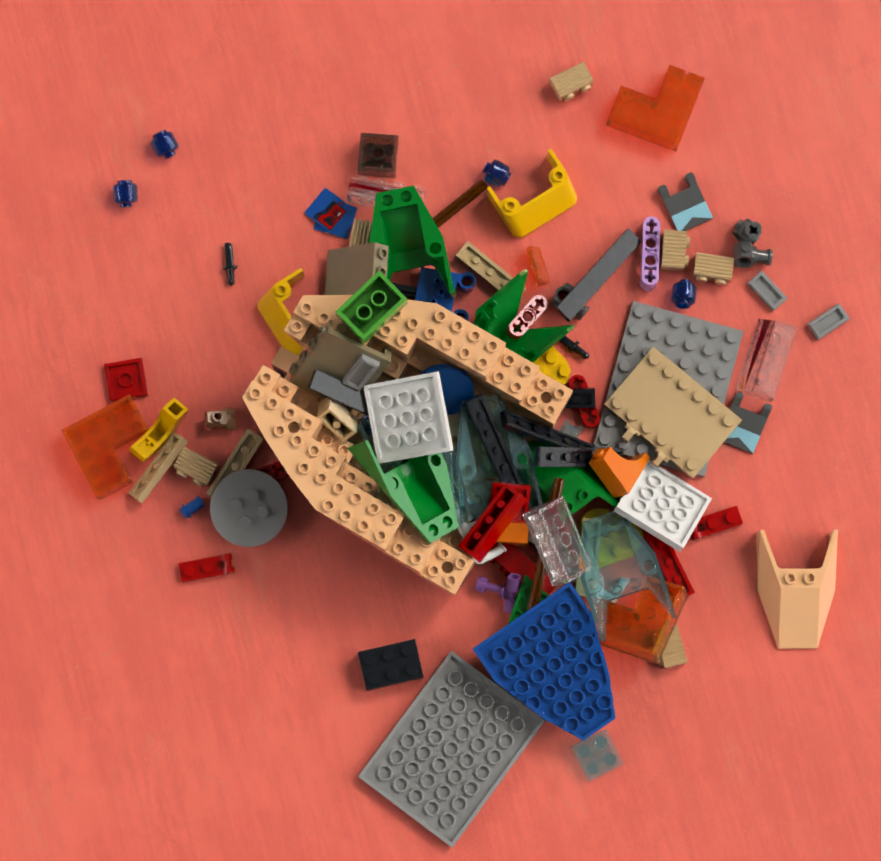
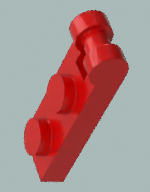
[691,506,743,541]
[178,553,235,583]

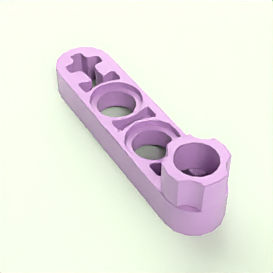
[639,216,660,292]

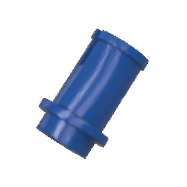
[179,496,205,519]

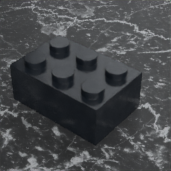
[358,639,424,691]

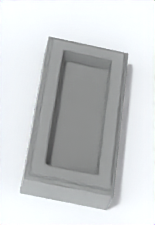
[747,271,787,312]
[807,303,850,340]
[342,354,380,391]

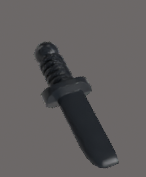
[223,243,237,286]
[560,336,589,359]

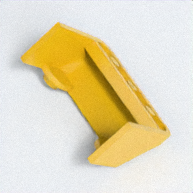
[486,148,577,238]
[258,268,305,356]

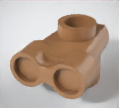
[205,408,236,430]

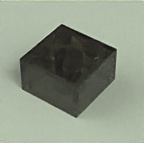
[358,133,399,178]

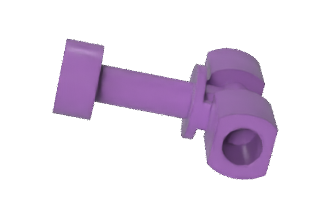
[475,573,522,614]

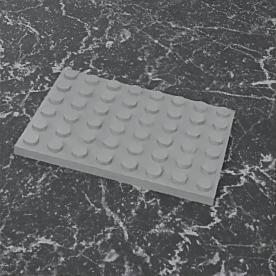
[594,301,743,477]
[358,651,545,847]

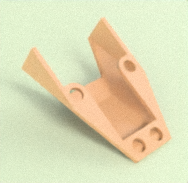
[756,530,838,649]

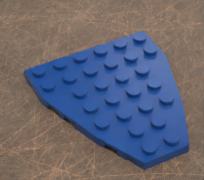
[472,582,616,741]

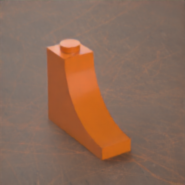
[589,447,650,498]
[496,523,529,547]

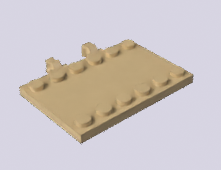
[604,347,742,479]

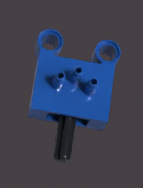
[392,267,476,321]

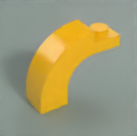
[129,398,189,463]

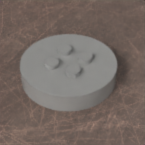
[210,469,288,547]

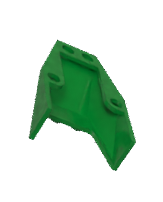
[369,185,457,299]
[347,440,459,544]
[514,440,620,562]

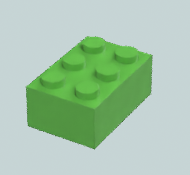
[335,270,408,344]

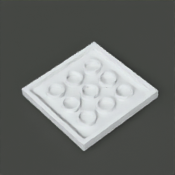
[363,371,453,464]
[614,460,712,552]

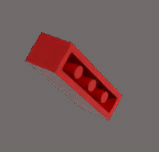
[458,483,527,562]
[489,543,558,595]

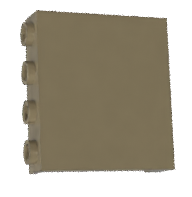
[325,242,389,295]
[289,320,392,411]

